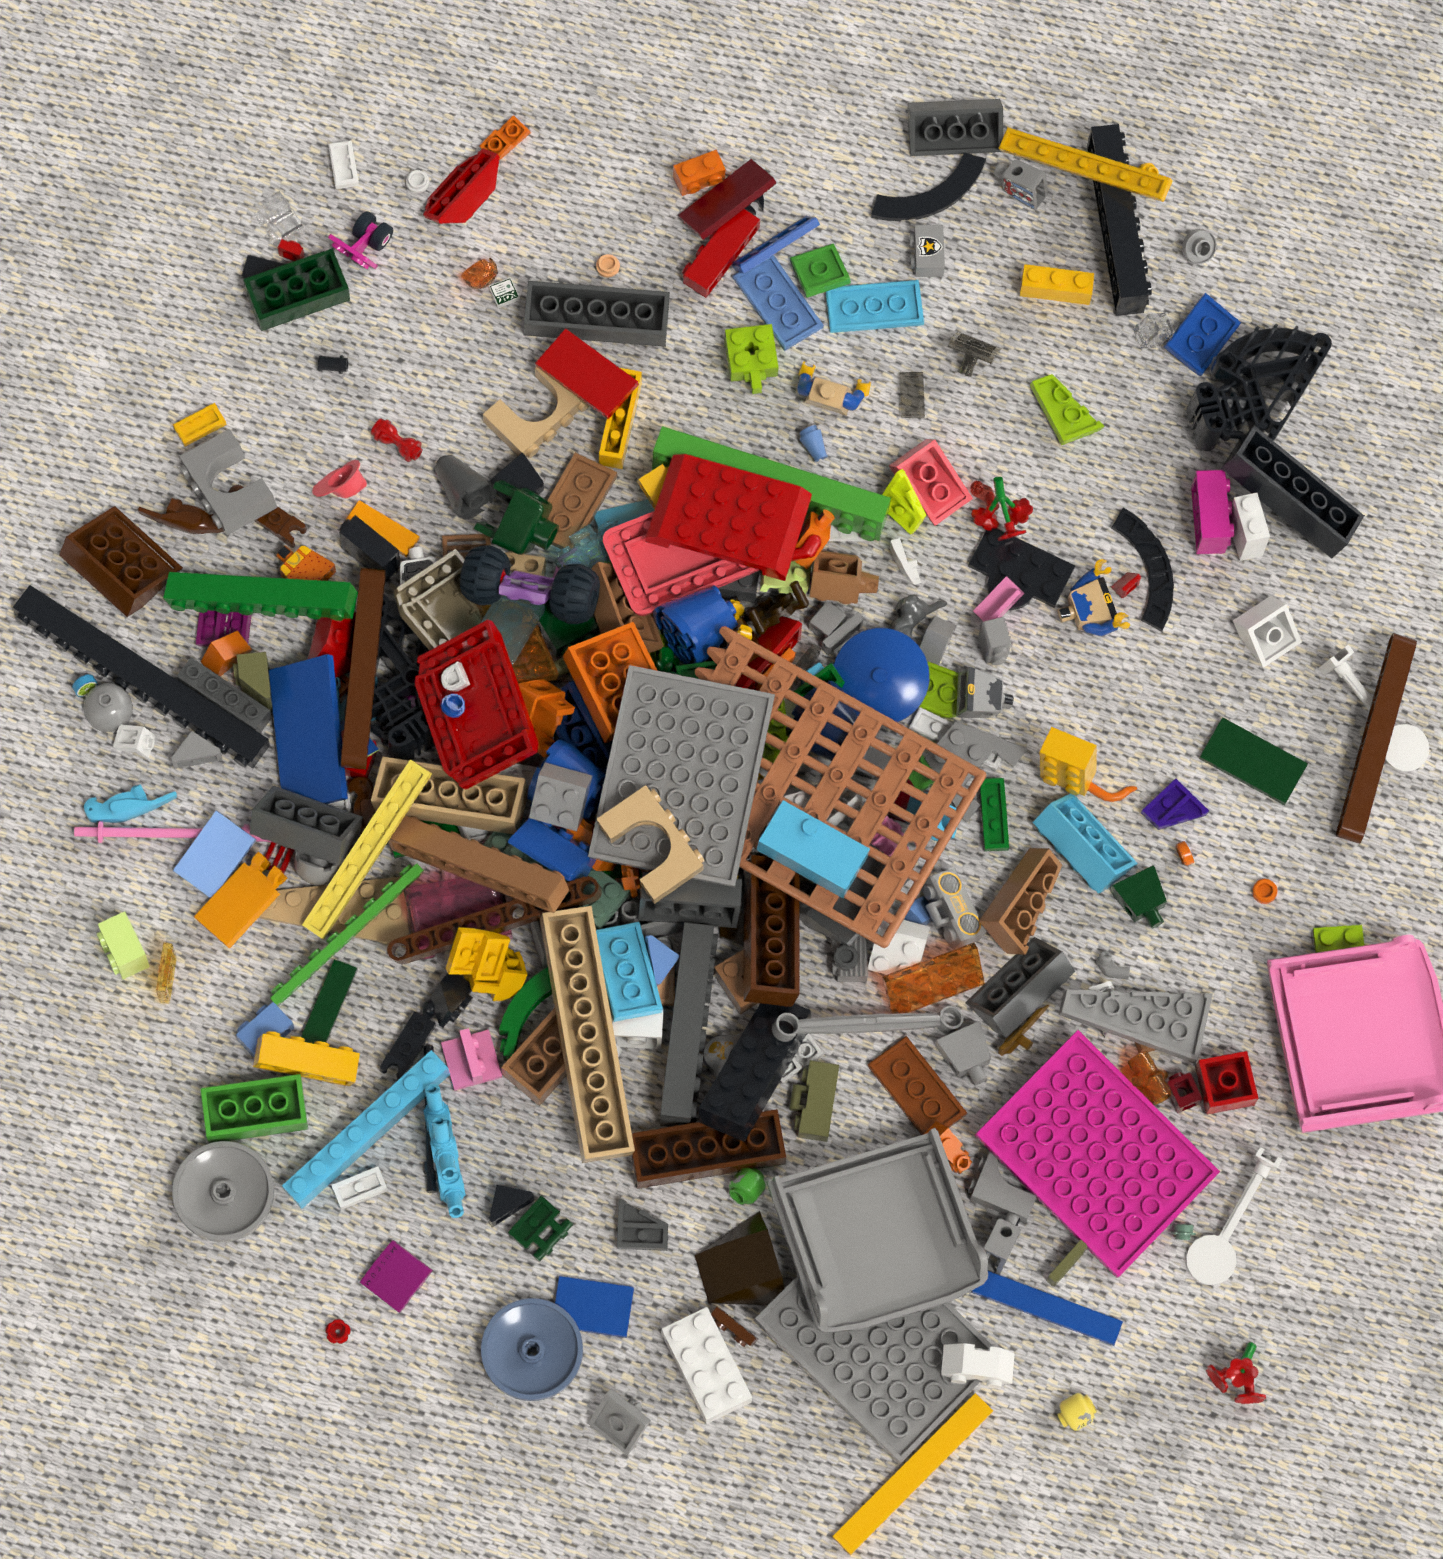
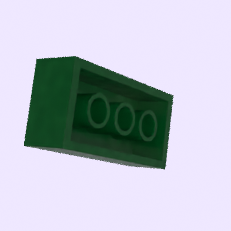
[243,248,350,331]

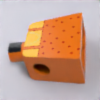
[276,545,336,581]

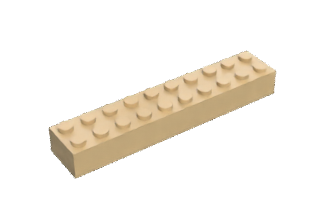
[540,906,635,1163]

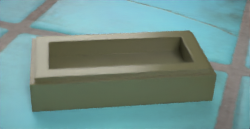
[1046,1240,1087,1287]

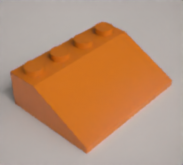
[563,622,658,743]

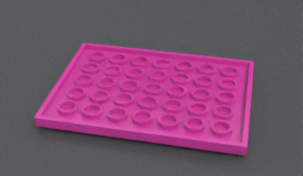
[974,1030,1220,1278]

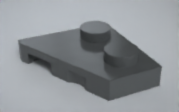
[617,1199,668,1251]

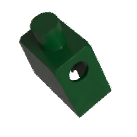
[1110,865,1167,929]

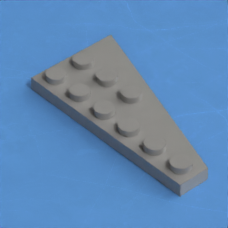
[1058,990,1213,1063]

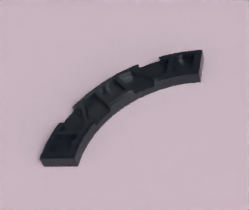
[871,152,986,221]
[1111,507,1174,632]

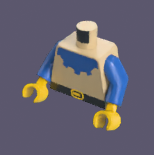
[797,361,871,416]
[1057,559,1130,636]

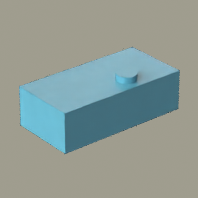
[756,800,870,898]

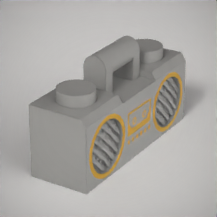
[922,868,986,950]

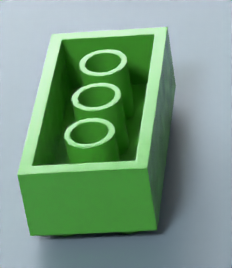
[200,1074,309,1143]

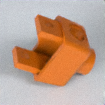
[518,679,575,757]

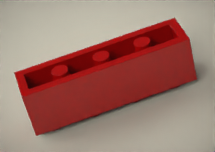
[682,209,760,298]

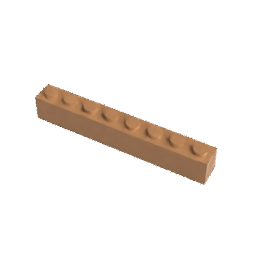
[388,816,569,913]

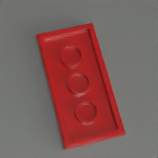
[535,329,639,420]

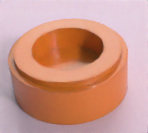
[1175,841,1194,866]
[1252,879,1278,904]

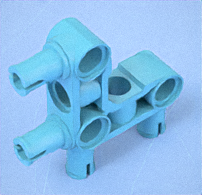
[423,1084,466,1218]

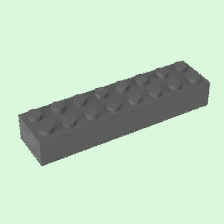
[660,922,718,1127]

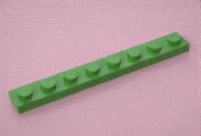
[270,864,424,1006]

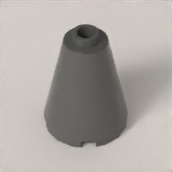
[435,455,497,520]

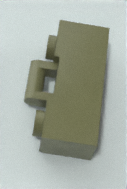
[789,1060,839,1142]

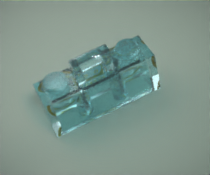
[554,521,620,569]

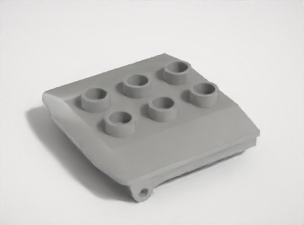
[767,1128,988,1334]

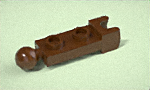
[228,484,307,548]

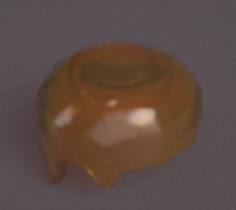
[461,258,498,289]

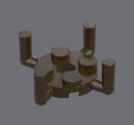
[728,581,809,635]

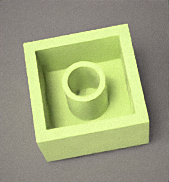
[96,911,150,979]

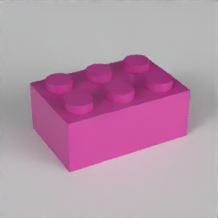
[1191,470,1234,554]

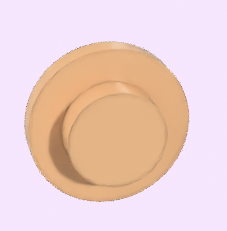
[596,254,620,278]

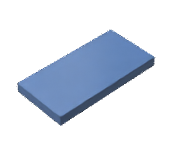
[733,255,824,351]

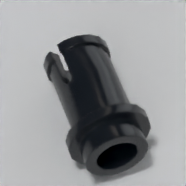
[318,355,349,374]

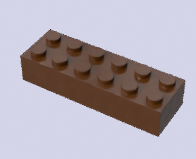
[744,855,800,1007]
[631,1109,786,1189]

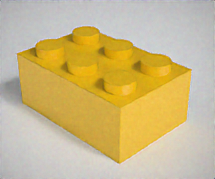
[1039,727,1097,796]

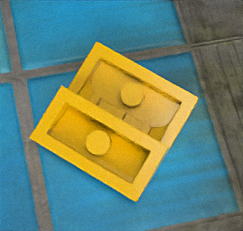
[445,927,510,981]

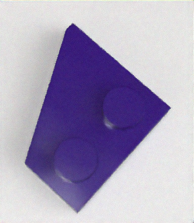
[1141,779,1209,830]

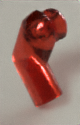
[970,480,999,511]

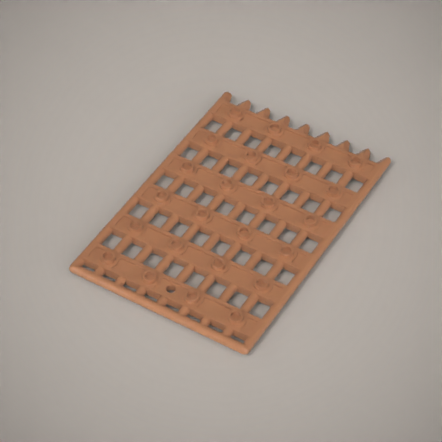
[695,626,986,948]

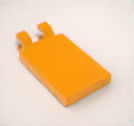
[194,851,287,949]

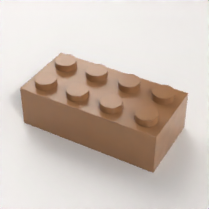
[501,1008,567,1106]

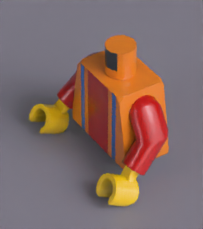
[792,509,835,569]

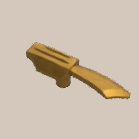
[998,1004,1049,1056]

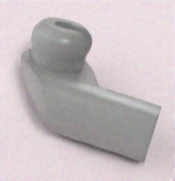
[1097,951,1130,980]

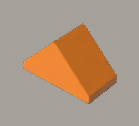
[200,631,253,676]

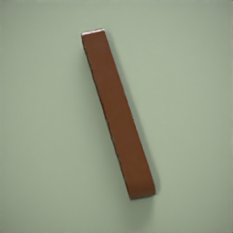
[341,568,385,769]
[1336,633,1417,844]
[387,876,602,965]

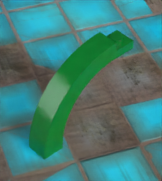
[499,967,552,1061]

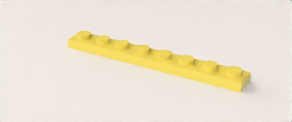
[302,760,432,939]

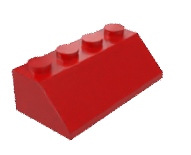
[735,616,802,691]

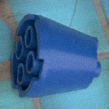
[653,585,738,665]
[527,739,606,821]

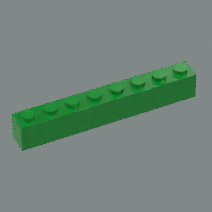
[163,572,358,621]

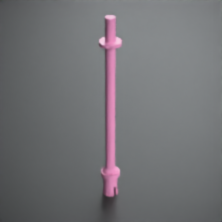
[74,821,271,843]

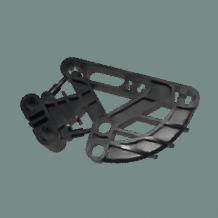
[1186,324,1332,451]
[344,594,435,761]

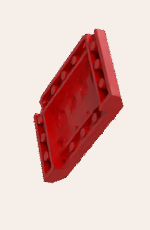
[415,619,539,790]

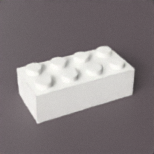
[661,1307,752,1424]

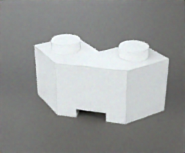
[941,1343,1014,1388]

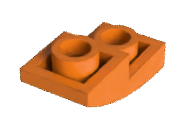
[479,115,531,160]

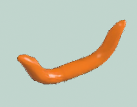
[1088,782,1137,802]

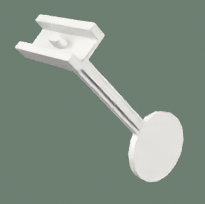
[1318,645,1429,772]
[1186,1147,1282,1285]

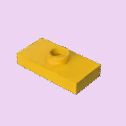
[173,403,227,447]

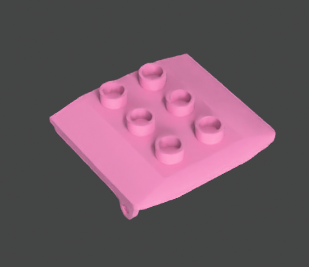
[1267,935,1443,1133]

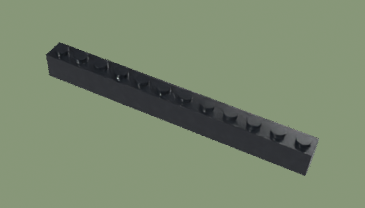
[13,585,270,769]

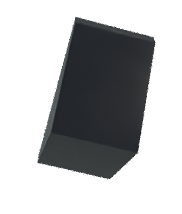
[489,1185,534,1227]

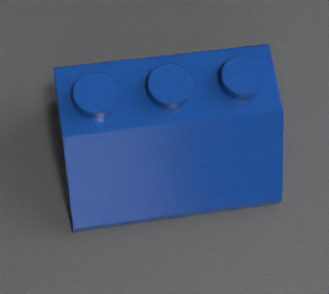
[508,818,596,881]

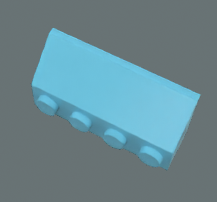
[1033,794,1138,894]

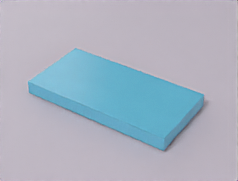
[825,280,924,333]
[596,922,663,1022]

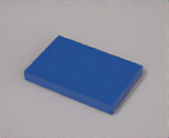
[1164,293,1241,376]
[555,1276,634,1338]

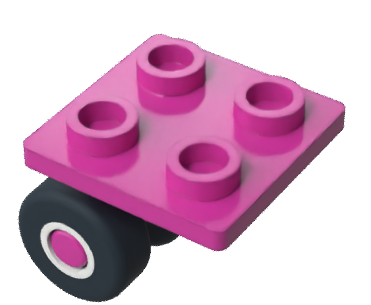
[328,211,394,270]

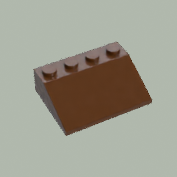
[59,506,183,617]

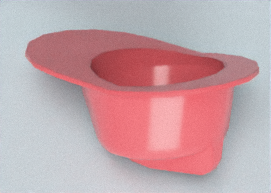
[312,459,367,499]

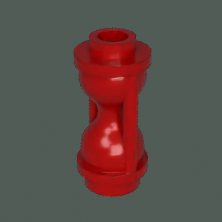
[371,418,423,462]

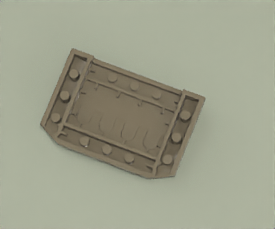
[394,549,549,682]

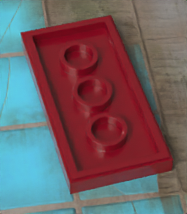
[678,159,777,240]

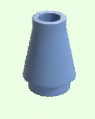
[799,425,828,462]

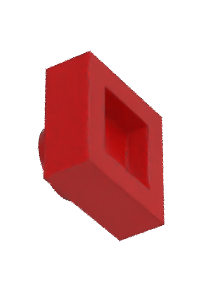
[278,239,304,261]

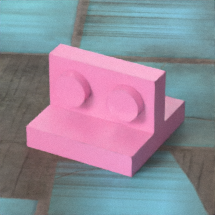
[441,1028,502,1091]

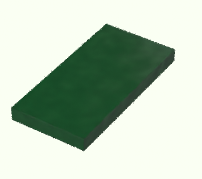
[1199,717,1308,806]

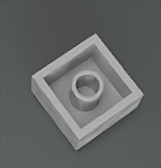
[529,762,593,831]

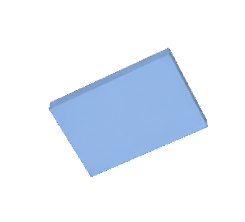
[173,811,257,898]

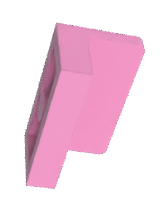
[973,576,1024,622]

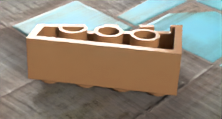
[979,848,1062,955]

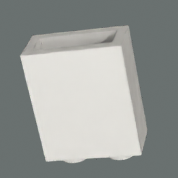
[1229,493,1270,561]

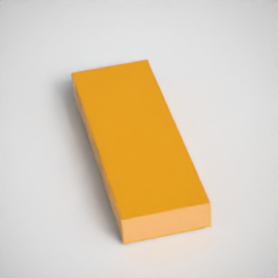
[346,500,420,558]

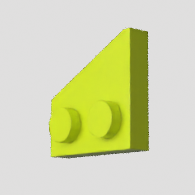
[882,469,926,535]

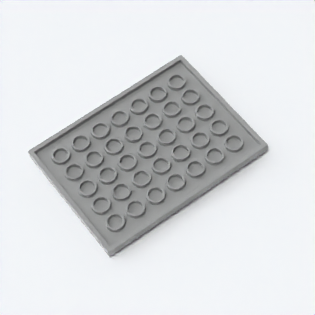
[588,665,775,888]
[754,1276,994,1465]

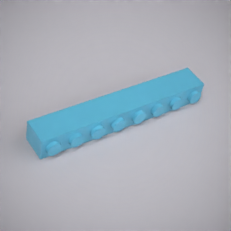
[282,1050,450,1209]

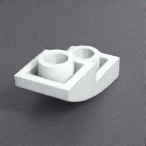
[781,1034,825,1083]

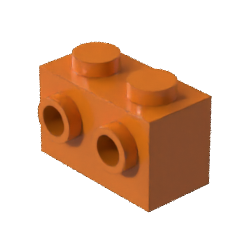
[673,149,726,196]

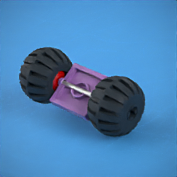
[460,545,600,624]

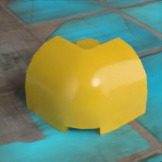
[463,948,528,1001]

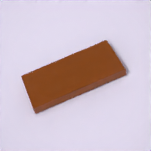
[867,1036,968,1135]

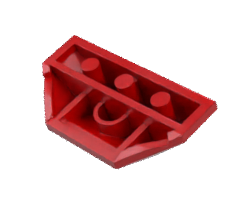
[423,148,500,224]
[308,610,356,678]

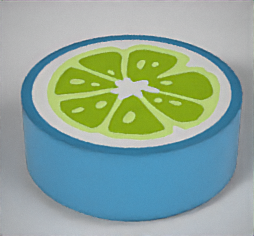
[72,675,98,697]

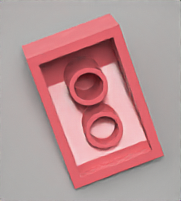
[889,439,973,526]

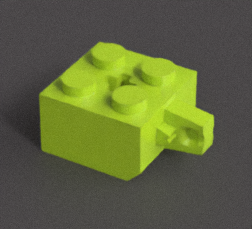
[724,324,779,394]

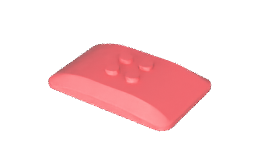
[603,511,759,616]

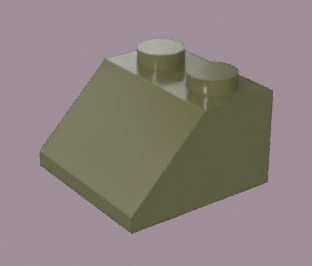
[233,652,273,713]

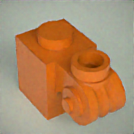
[923,1121,972,1174]

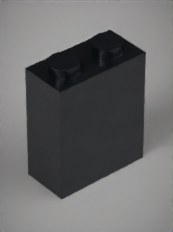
[339,515,401,583]

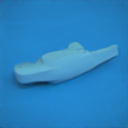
[84,784,177,823]

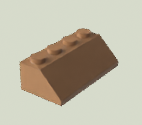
[591,562,664,653]

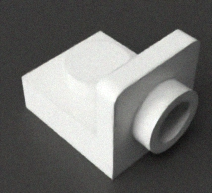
[113,725,155,758]

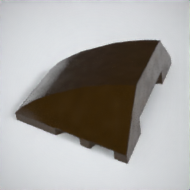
[694,1211,785,1306]

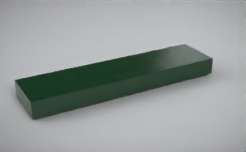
[301,959,358,1044]

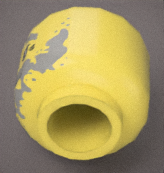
[1057,1393,1097,1431]

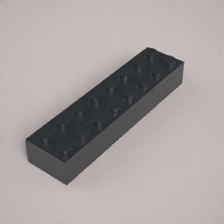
[1087,124,1152,316]

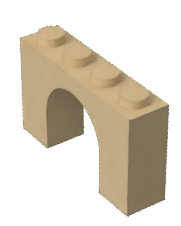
[483,367,589,458]
[597,785,705,904]

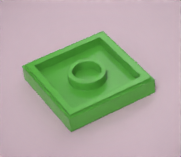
[790,243,851,298]

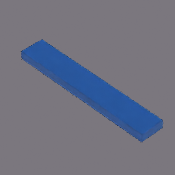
[971,1271,1123,1346]

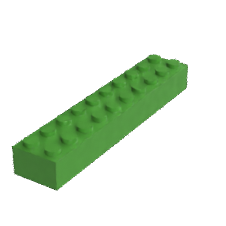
[652,426,891,541]

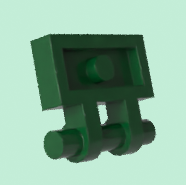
[508,1196,573,1262]

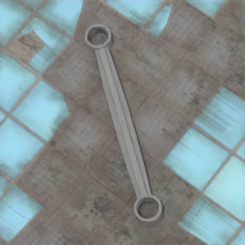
[772,1006,964,1042]

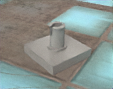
[588,1389,651,1455]

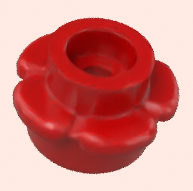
[325,1319,351,1344]

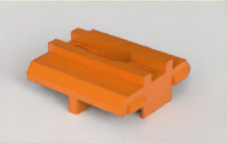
[621,865,640,898]

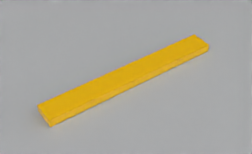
[999,127,1173,202]
[832,1393,993,1556]

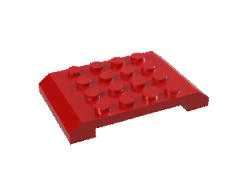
[645,454,812,581]

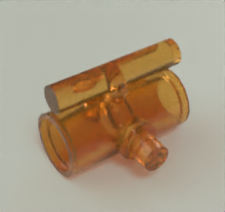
[1120,1051,1172,1106]

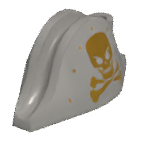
[704,1032,743,1078]

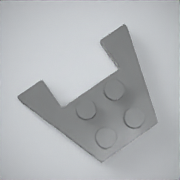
[925,721,1027,823]

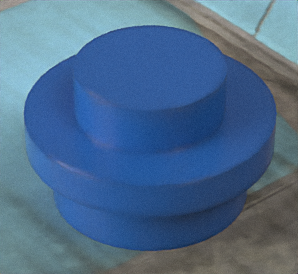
[441,694,465,718]

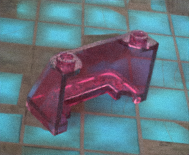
[404,877,513,959]

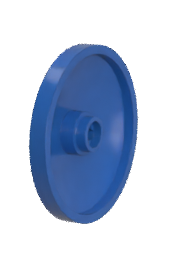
[834,628,930,722]

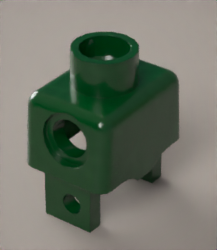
[474,480,559,555]

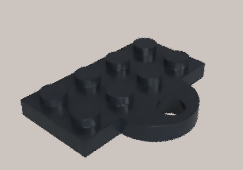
[968,528,1076,610]

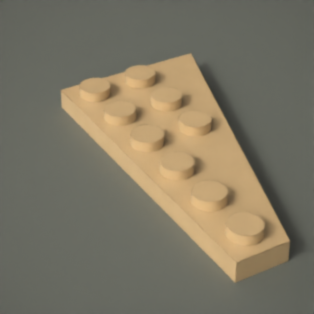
[259,877,409,948]

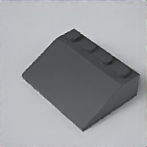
[799,844,910,947]

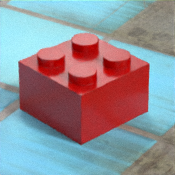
[1195,1051,1259,1115]

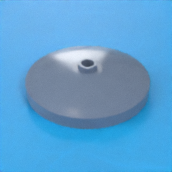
[481,1298,583,1401]

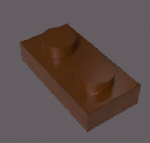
[711,1307,758,1347]

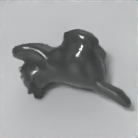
[888,594,947,642]

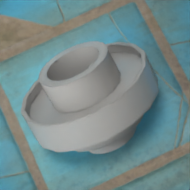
[1182,229,1217,264]

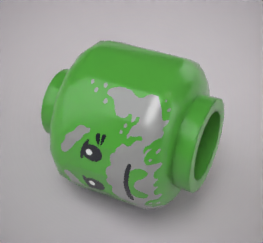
[729,1167,766,1205]

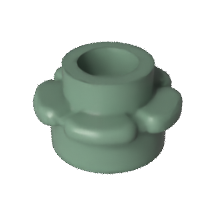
[1171,1224,1196,1240]

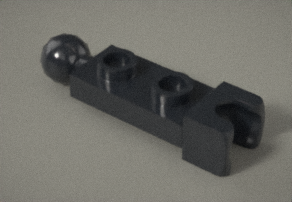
[379,998,436,1081]

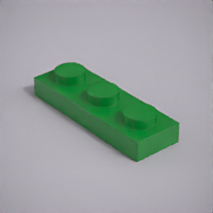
[980,778,1009,852]

